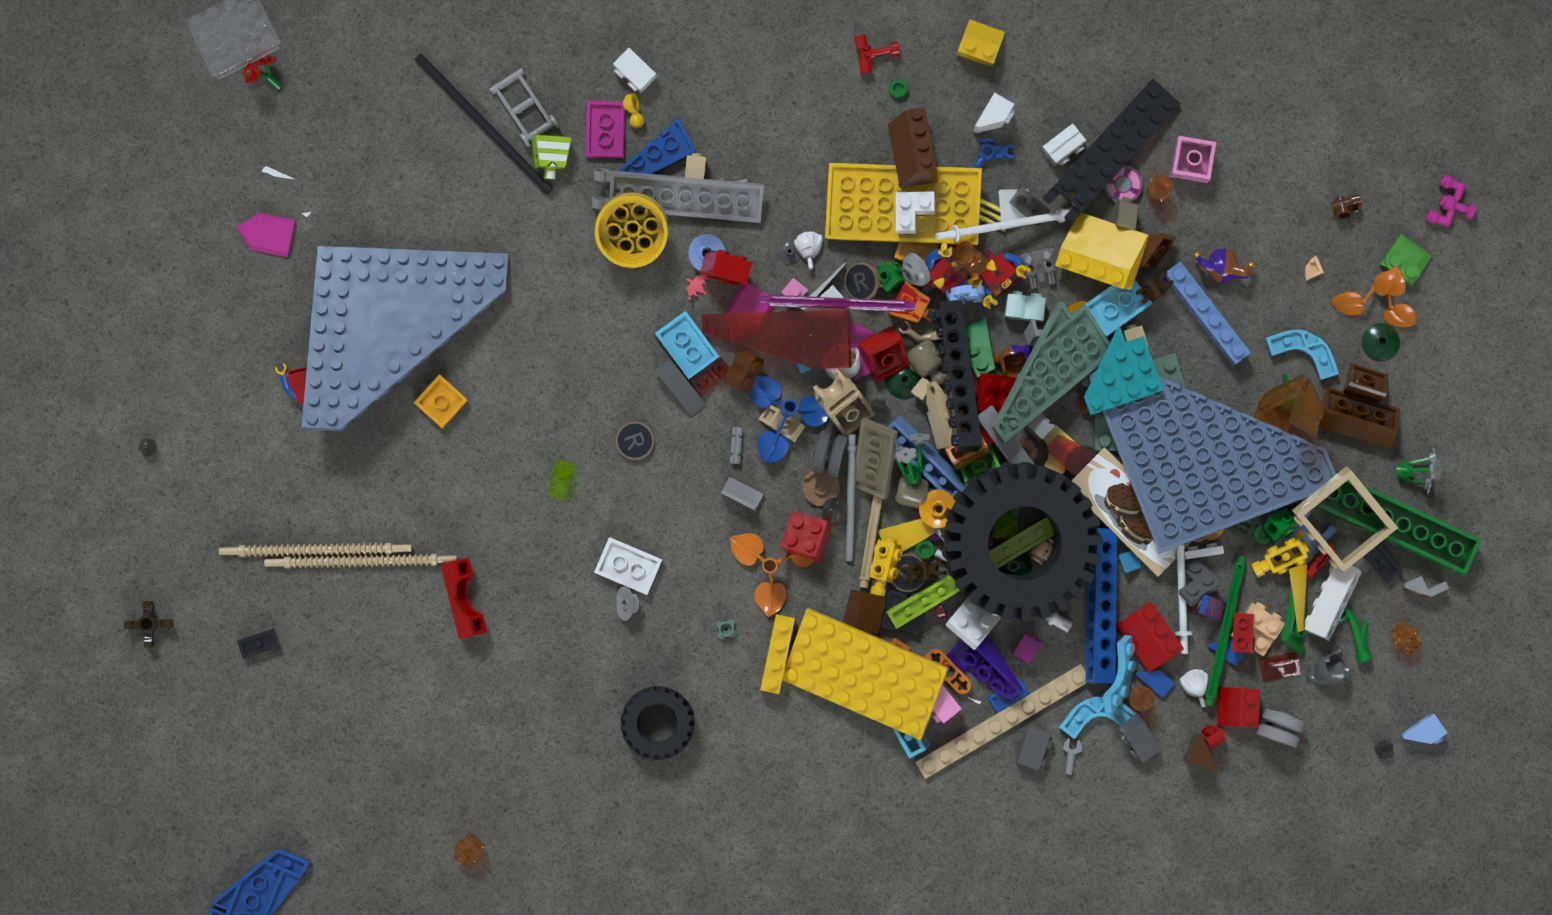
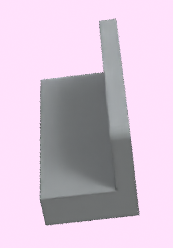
[721,477,764,511]

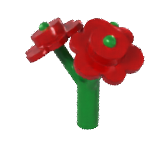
[244,54,282,90]

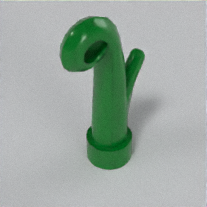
[1339,606,1373,664]

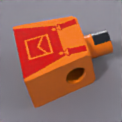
[888,281,934,325]

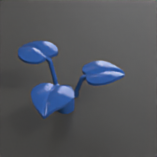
[750,375,828,463]

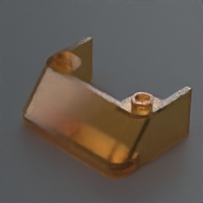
[1254,374,1324,437]

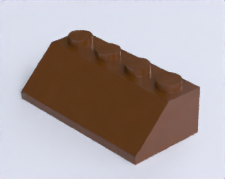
[888,107,938,188]
[1316,387,1400,449]

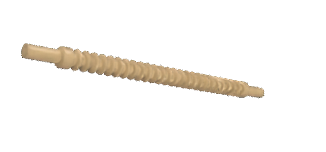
[219,543,412,557]
[264,554,457,568]

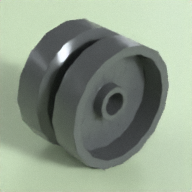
[812,431,848,478]

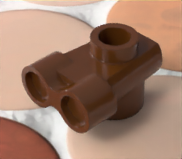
[1331,194,1363,220]

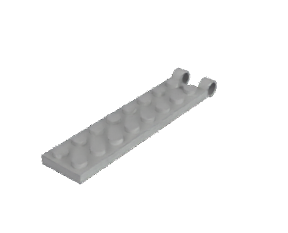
[592,168,764,223]

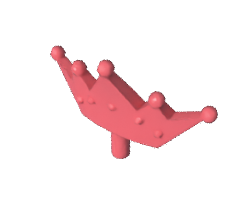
[686,275,707,300]

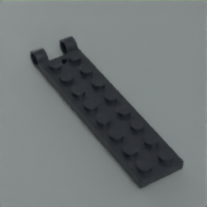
[1042,79,1181,224]

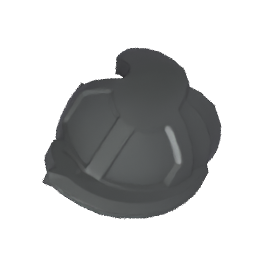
[1305,650,1351,685]

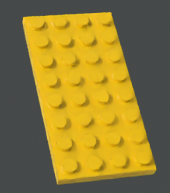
[825,163,982,246]
[782,608,949,740]

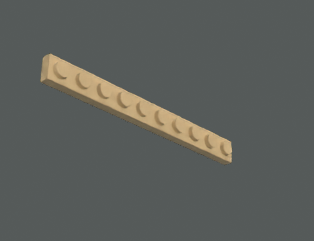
[915,664,1086,779]

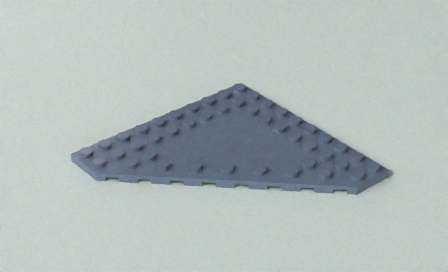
[301,246,509,431]
[1088,372,1336,554]

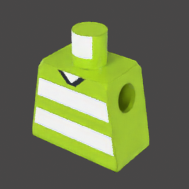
[531,135,571,180]

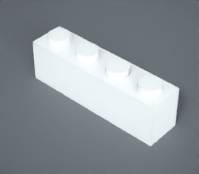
[1304,565,1362,641]

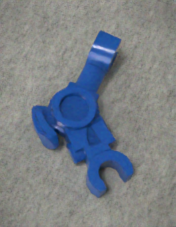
[971,139,1015,168]

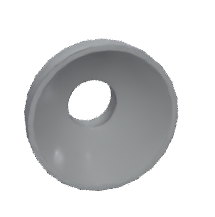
[901,253,930,286]

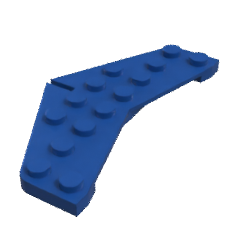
[209,849,310,915]

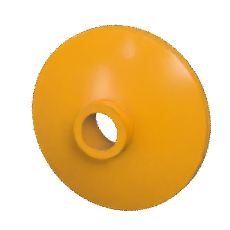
[919,490,955,528]

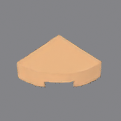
[1304,256,1324,281]

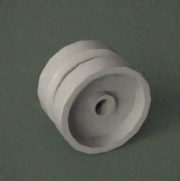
[1256,708,1305,748]

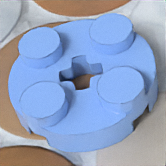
[946,285,985,305]

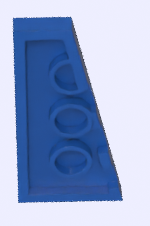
[619,118,696,174]

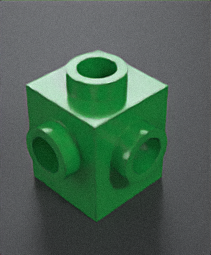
[877,261,906,292]
[1263,508,1297,541]

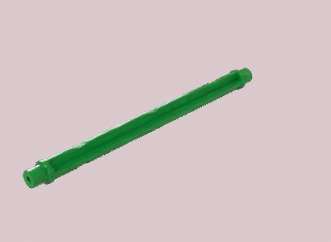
[1205,555,1247,707]

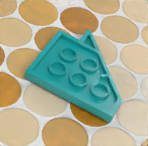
[1084,327,1163,416]

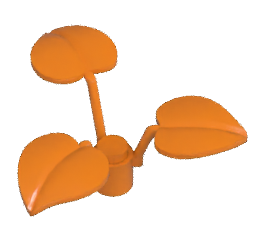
[1330,266,1416,327]
[730,533,814,617]

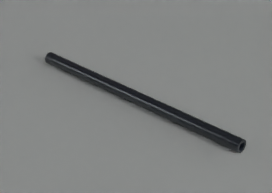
[415,53,553,195]

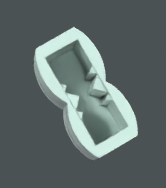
[1004,291,1046,323]

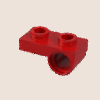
[1232,613,1255,653]
[1201,724,1226,751]

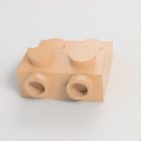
[1230,602,1285,656]

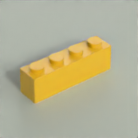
[760,614,795,694]

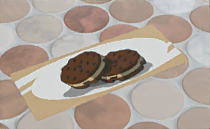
[1072,447,1191,576]

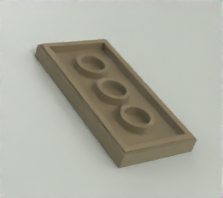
[855,418,898,500]

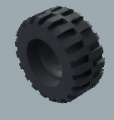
[621,686,695,760]

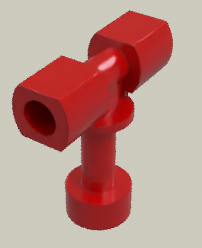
[854,34,900,75]

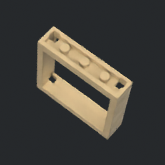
[1292,466,1398,572]

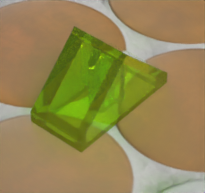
[548,459,577,501]
[989,511,1020,538]

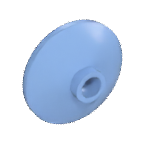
[688,234,725,271]

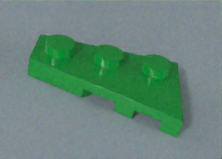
[954,317,996,381]
[1281,590,1308,654]

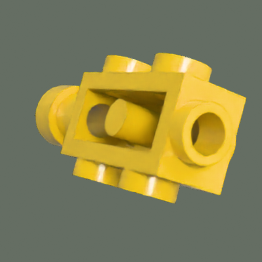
[1252,537,1310,578]
[869,538,903,597]

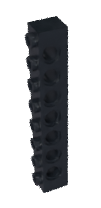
[934,300,982,453]

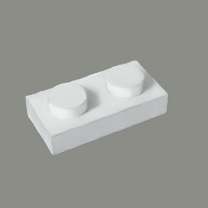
[1185,543,1224,560]

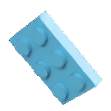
[1085,281,1152,337]
[655,311,720,380]

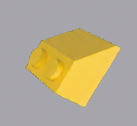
[957,19,1005,68]

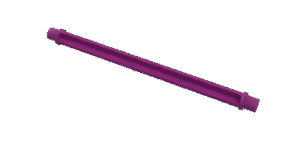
[760,295,915,312]

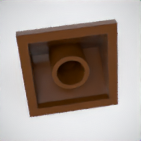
[1140,233,1177,269]
[1343,363,1388,402]
[843,589,888,635]
[1184,733,1218,771]

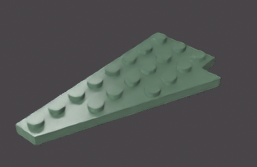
[991,301,1110,443]

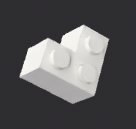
[896,192,936,234]

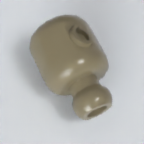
[907,340,945,386]
[894,475,938,508]

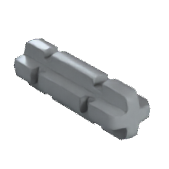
[730,427,743,464]

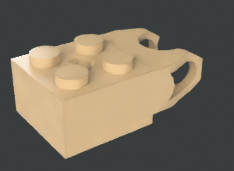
[813,369,875,437]
[926,375,968,449]

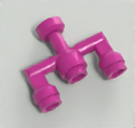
[1425,174,1477,228]

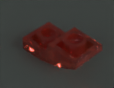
[689,357,729,397]

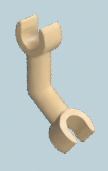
[899,321,940,344]

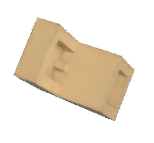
[759,404,805,442]

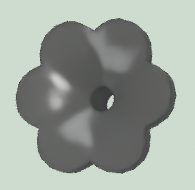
[778,241,800,264]

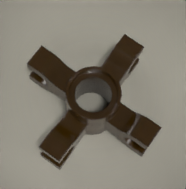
[1135,271,1175,304]
[900,560,947,582]
[124,601,173,647]

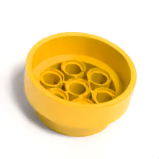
[595,192,669,268]

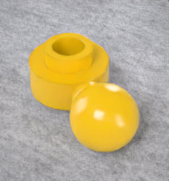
[623,93,644,128]

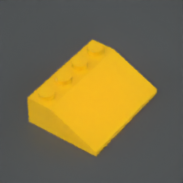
[1055,213,1149,290]

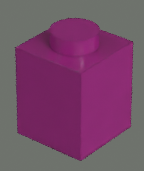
[1012,633,1041,664]

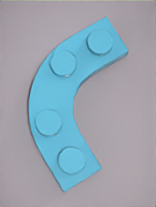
[1265,330,1339,380]
[1103,635,1136,713]
[1059,697,1140,739]

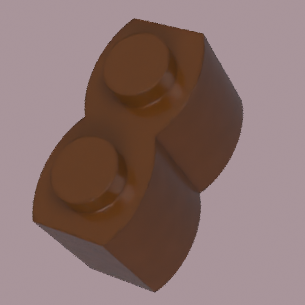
[723,349,765,394]

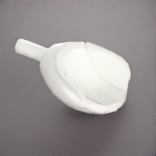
[794,232,823,270]
[1180,669,1209,707]

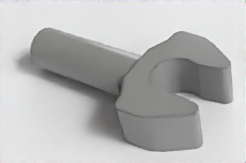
[1062,738,1082,775]

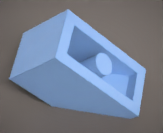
[1399,714,1447,745]

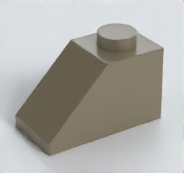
[1110,196,1138,230]

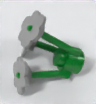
[894,433,930,484]
[1397,448,1442,496]

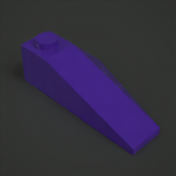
[946,635,1023,701]

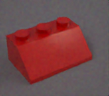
[1116,601,1184,673]

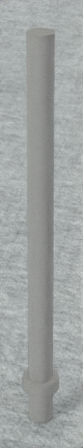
[846,434,857,561]

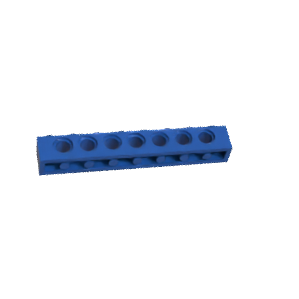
[1086,528,1118,683]

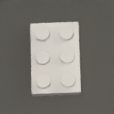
[594,537,662,595]
[945,597,1001,650]

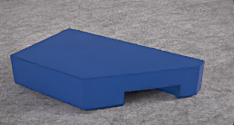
[1207,640,1246,667]
[1135,670,1175,698]

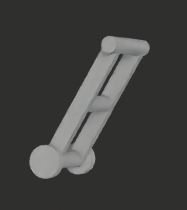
[489,68,559,147]

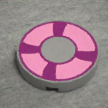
[1104,166,1142,202]

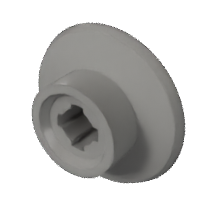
[616,586,639,621]

